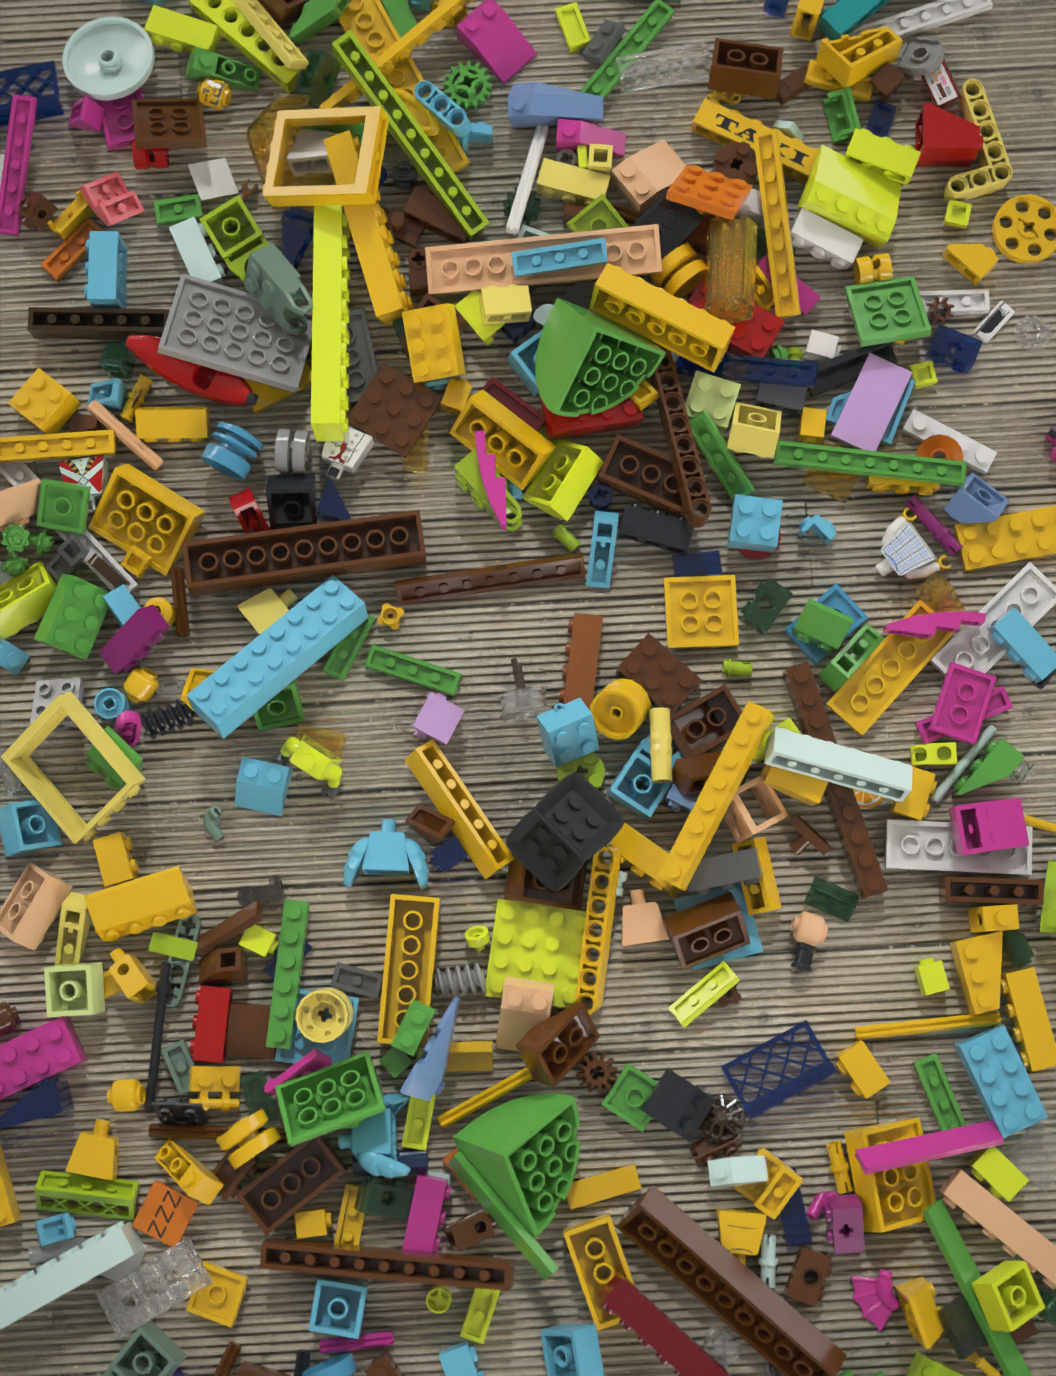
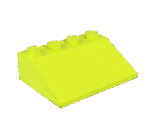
[797,145,902,248]

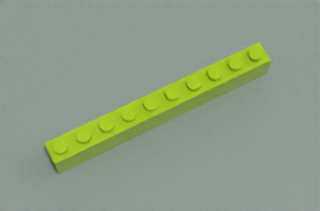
[332,30,490,242]

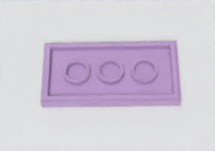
[830,353,912,451]

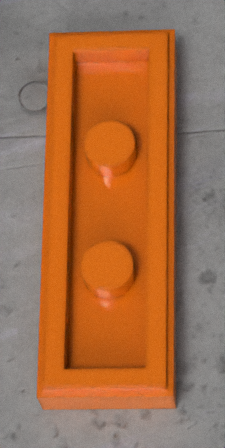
[40,217,104,283]

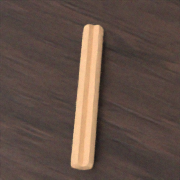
[87,400,164,471]

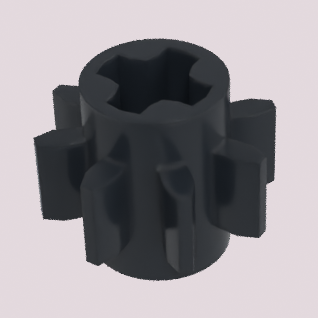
[393,161,417,190]

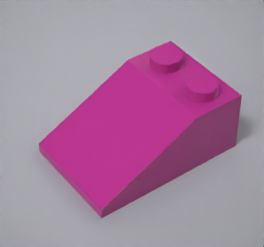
[456,0,537,85]

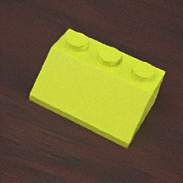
[522,439,604,521]
[0,560,57,640]

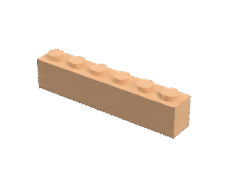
[939,1168,1056,1290]

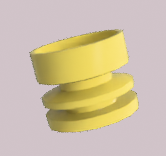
[296,987,354,1043]

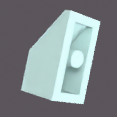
[708,1155,768,1188]

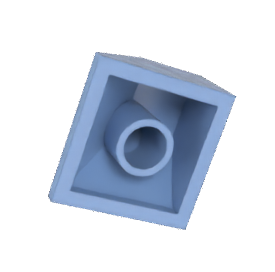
[944,472,1010,524]

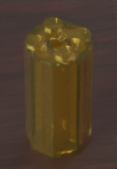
[704,215,757,325]

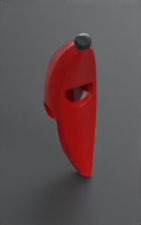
[125,335,259,406]

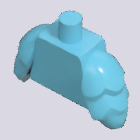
[343,819,429,890]
[338,1093,411,1178]

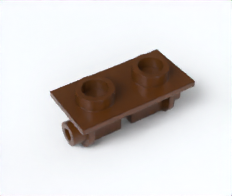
[689,1127,742,1167]

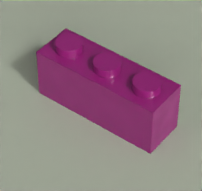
[98,605,170,675]

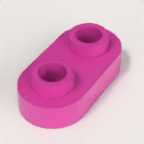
[114,710,142,747]

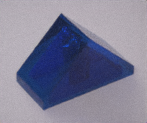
[316,479,351,522]

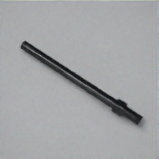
[144,962,171,1110]

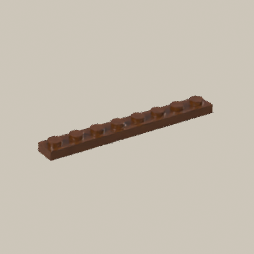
[395,552,586,606]

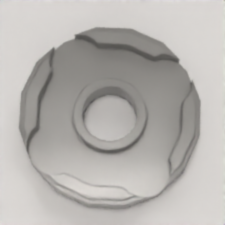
[897,37,944,76]

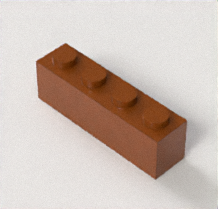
[559,613,603,710]

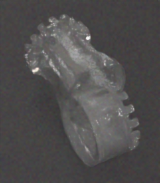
[0,748,26,796]

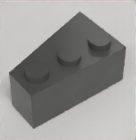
[688,847,764,896]

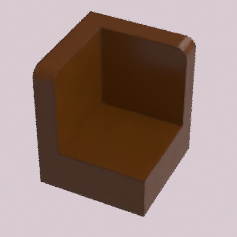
[870,62,905,104]

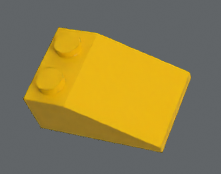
[894,1277,944,1349]

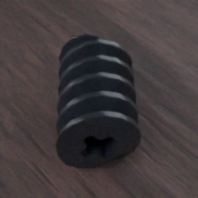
[140,699,194,739]

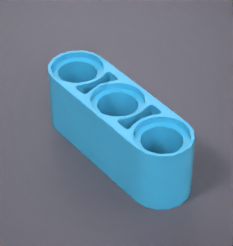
[414,81,472,137]

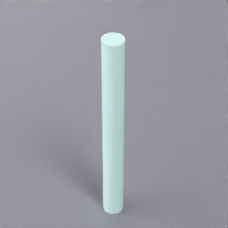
[930,724,997,804]

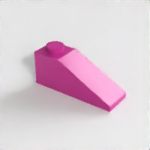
[556,119,626,157]

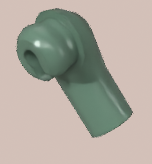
[203,805,225,843]

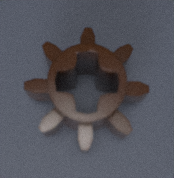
[925,296,955,325]

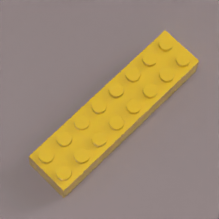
[323,130,414,326]

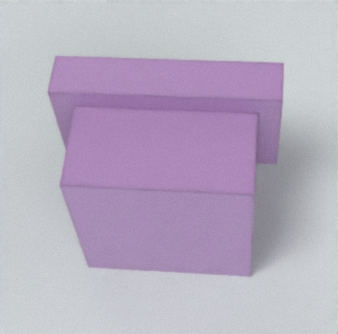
[410,692,465,744]

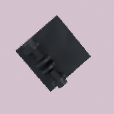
[152,1098,209,1126]

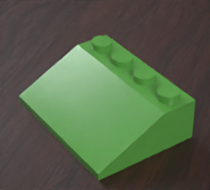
[275,1051,386,1147]

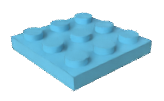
[673,881,763,971]
[275,989,360,1064]

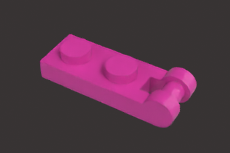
[264,1048,332,1099]

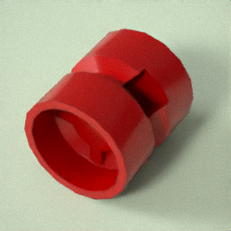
[132,139,170,170]

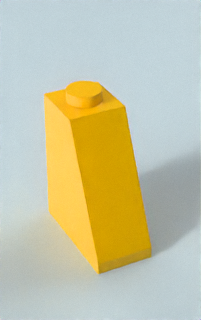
[760,764,828,807]

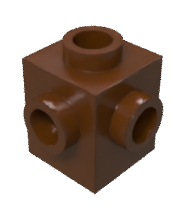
[16,191,58,230]

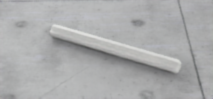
[506,124,549,235]

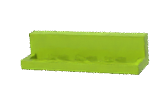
[35,1170,139,1221]

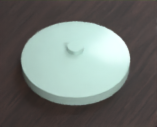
[62,17,155,101]

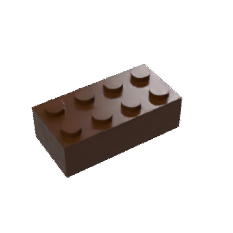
[598,434,704,517]
[236,1135,348,1236]

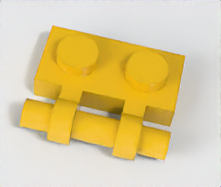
[189,1066,241,1112]

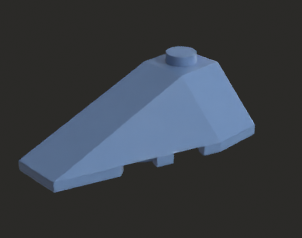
[508,82,604,129]
[400,996,460,1101]

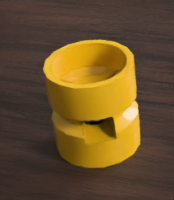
[853,253,893,285]

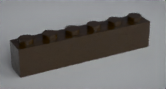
[27,307,170,340]

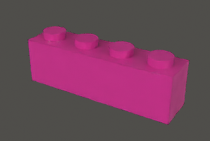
[402,1173,451,1252]

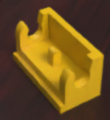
[47,190,95,241]

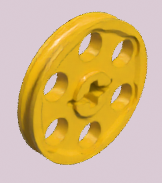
[992,194,1056,264]

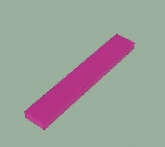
[0,94,38,237]
[855,1120,1004,1175]

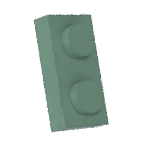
[161,1039,196,1095]

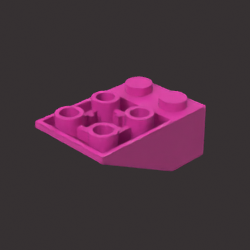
[948,798,1029,857]

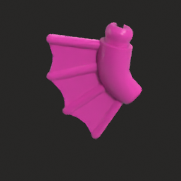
[850,1269,901,1332]

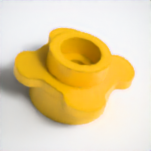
[377,603,404,630]

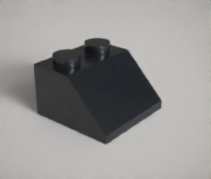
[266,473,318,530]
[641,1068,716,1142]

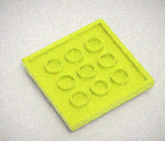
[484,899,586,1008]

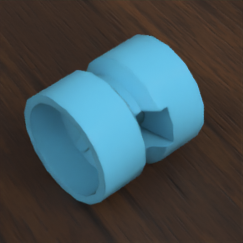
[94,688,132,723]

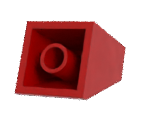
[915,103,984,168]

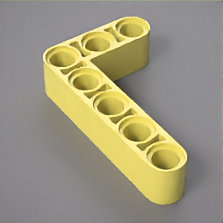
[943,79,1013,202]

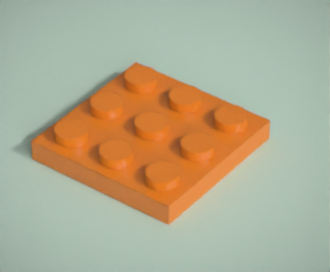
[666,165,752,220]

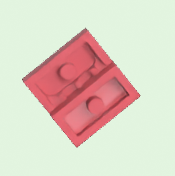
[79,172,145,227]

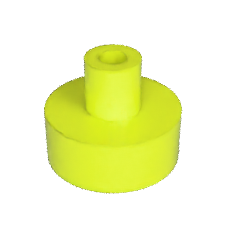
[464,925,490,951]

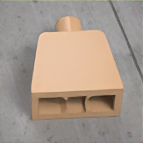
[621,889,669,946]

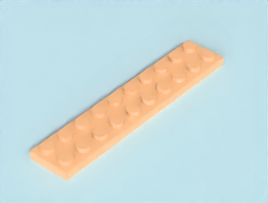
[425,224,662,296]

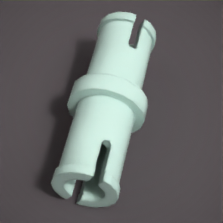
[758,1234,778,1288]

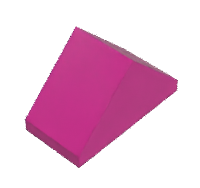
[68,97,105,132]

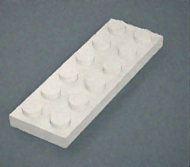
[929,562,1056,676]
[884,819,1032,875]

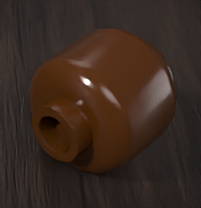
[0,1002,20,1037]

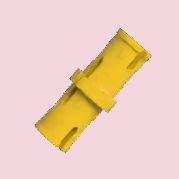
[119,375,153,423]
[825,1140,853,1194]

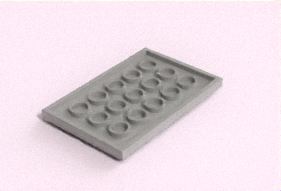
[158,273,312,393]

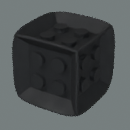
[506,772,624,892]

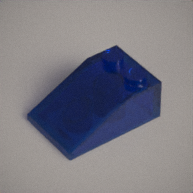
[0,1077,74,1129]

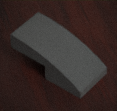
[45,533,90,582]

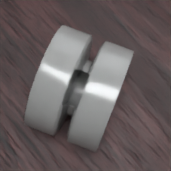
[275,428,311,474]

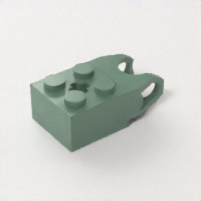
[244,243,313,336]
[103,1321,188,1376]

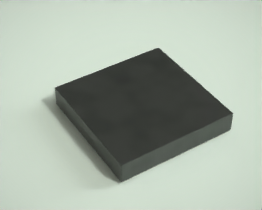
[937,1293,987,1360]

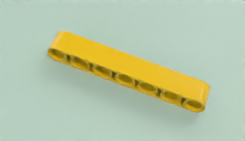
[575,845,621,1014]

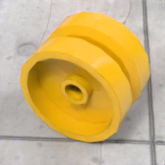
[650,243,710,298]
[590,678,651,740]
[216,1108,281,1170]

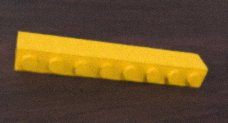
[658,700,775,891]

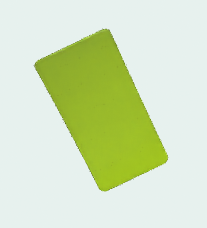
[149,932,198,961]

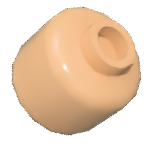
[790,911,828,947]

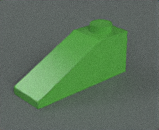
[818,623,884,692]

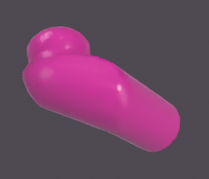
[806,1191,839,1220]

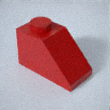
[228,487,270,534]

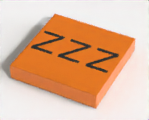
[132,1180,200,1249]

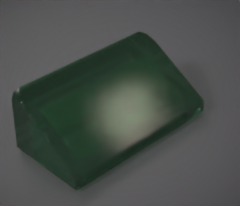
[804,876,859,922]

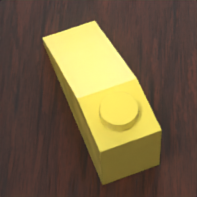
[55,892,92,965]

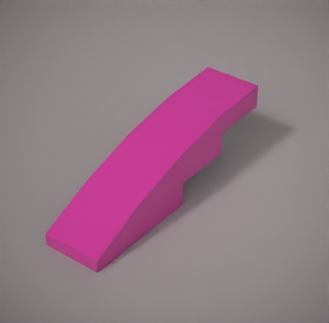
[475,431,507,530]
[883,611,986,639]

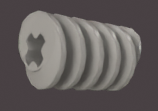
[435,963,486,998]

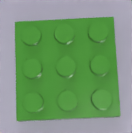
[845,276,931,347]

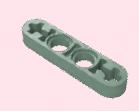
[166,914,202,1007]

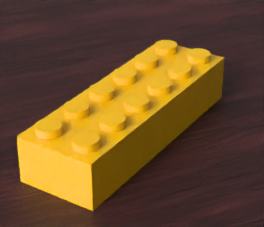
[589,263,735,373]
[377,894,441,1047]

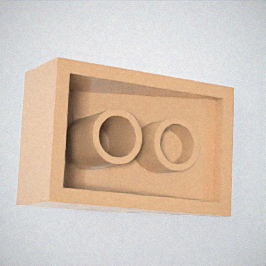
[610,139,686,213]
[495,976,554,1051]

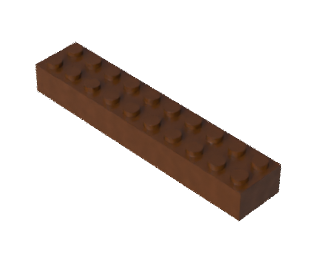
[182,510,427,596]
[616,1185,847,1376]

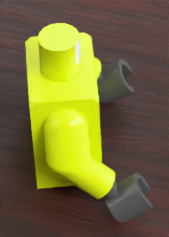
[272,734,343,800]

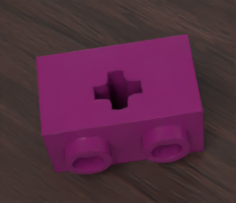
[824,1194,865,1254]

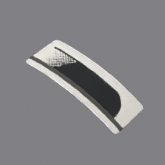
[974,301,1015,343]

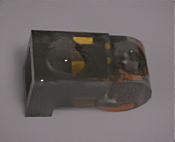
[237,875,286,907]

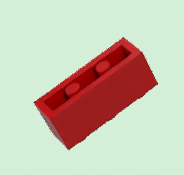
[190,985,234,1063]

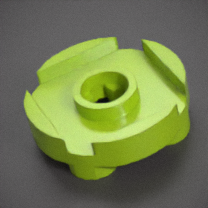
[557,752,605,790]

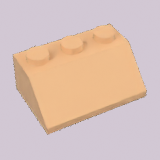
[0,479,41,531]
[0,861,72,951]

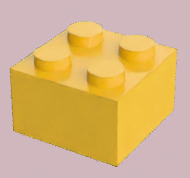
[8,368,82,434]

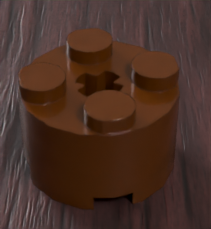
[711,141,758,186]

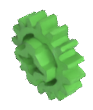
[443,61,493,112]

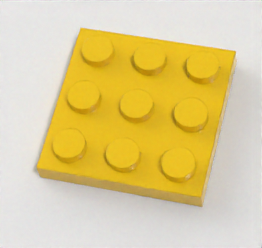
[664,575,739,649]

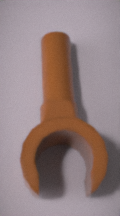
[241,179,259,203]

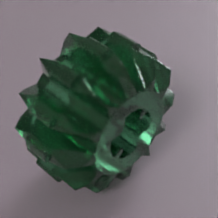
[503,187,542,226]

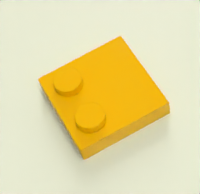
[186,1261,250,1327]

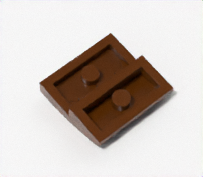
[225,1002,276,1059]

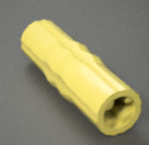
[649,708,673,783]

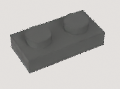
[582,19,626,64]
[330,962,383,999]

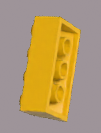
[449,389,556,490]
[84,866,197,942]

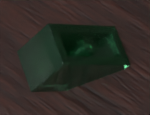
[98,341,135,380]

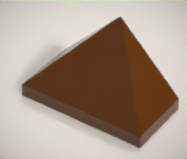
[405,803,455,846]

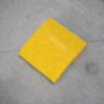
[733,1146,803,1220]

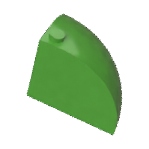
[535,298,666,417]
[453,1093,580,1238]

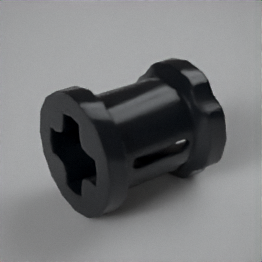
[790,943,817,972]

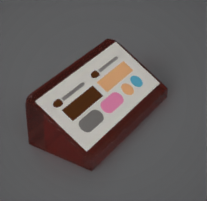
[921,59,962,110]

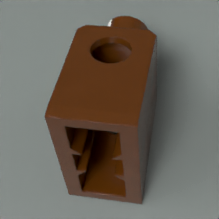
[442,1210,498,1252]

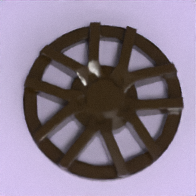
[700,1094,745,1141]

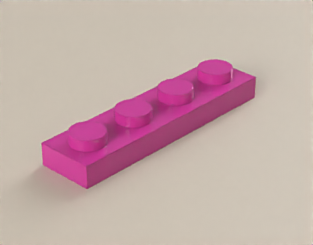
[914,686,1013,745]

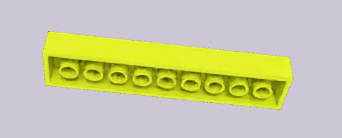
[311,205,351,441]

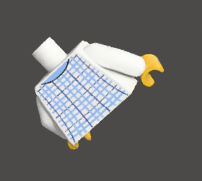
[876,508,951,579]

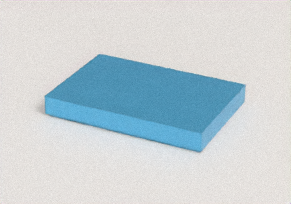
[784,583,869,666]

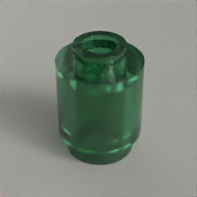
[1002,929,1035,968]

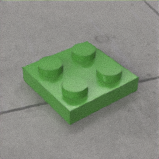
[36,478,91,534]
[601,1062,658,1132]

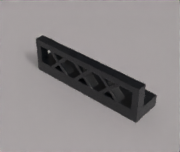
[802,342,898,397]

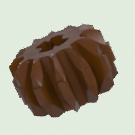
[576,1051,618,1094]

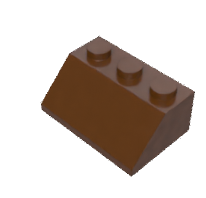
[663,891,750,970]

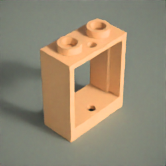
[723,775,789,843]

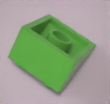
[792,598,854,653]
[253,679,305,732]
[87,726,143,791]

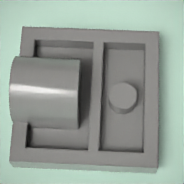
[30,678,85,732]

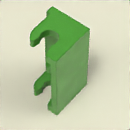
[822,87,861,144]

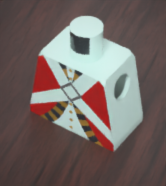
[58,455,108,513]

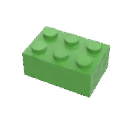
[34,574,109,660]

